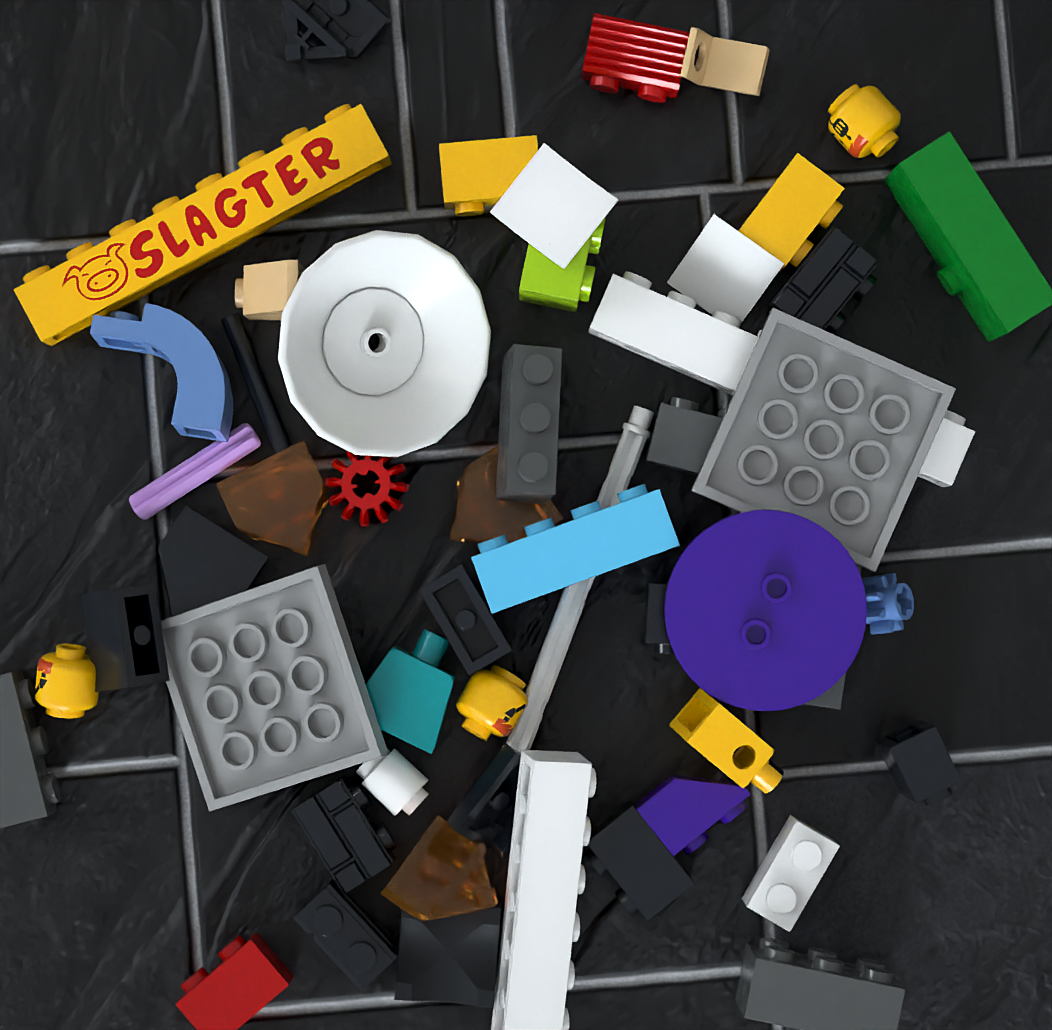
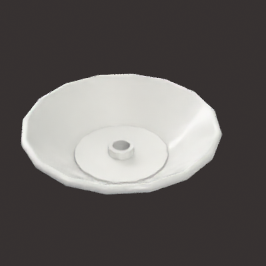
[278,230,491,457]

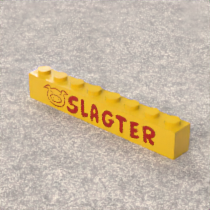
[13,104,392,346]

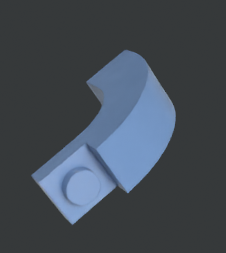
[90,303,233,442]

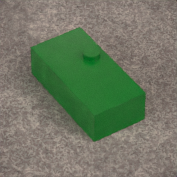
[883,131,1052,342]

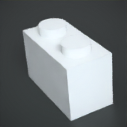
[741,814,840,932]

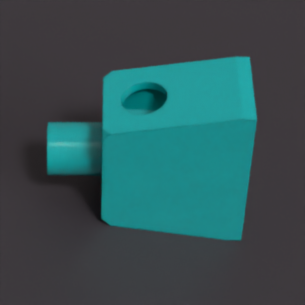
[366,628,456,754]

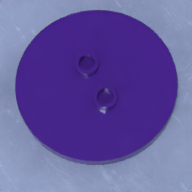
[664,509,867,711]

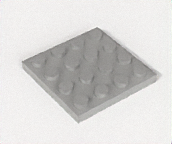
[691,308,956,572]
[161,564,388,812]

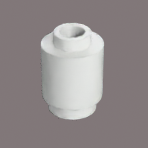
[356,748,429,816]

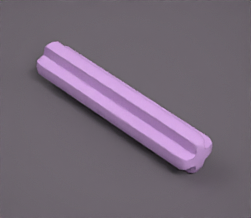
[129,423,261,520]

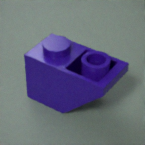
[634,774,751,856]

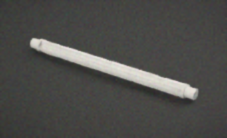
[502,406,654,753]

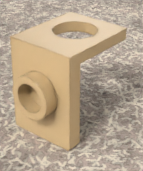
[680,27,770,96]

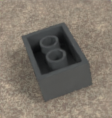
[735,937,906,1030]

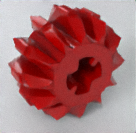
[325,450,410,527]

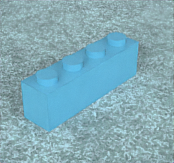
[471,484,680,613]

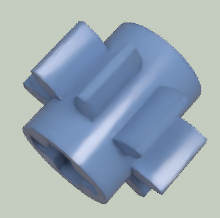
[862,573,914,635]

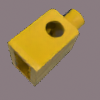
[669,688,784,794]

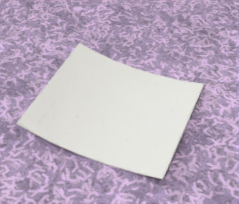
[490,143,618,269]
[667,214,784,323]

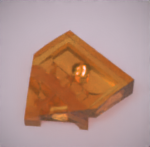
[216,441,328,556]
[450,445,563,543]
[380,815,498,921]

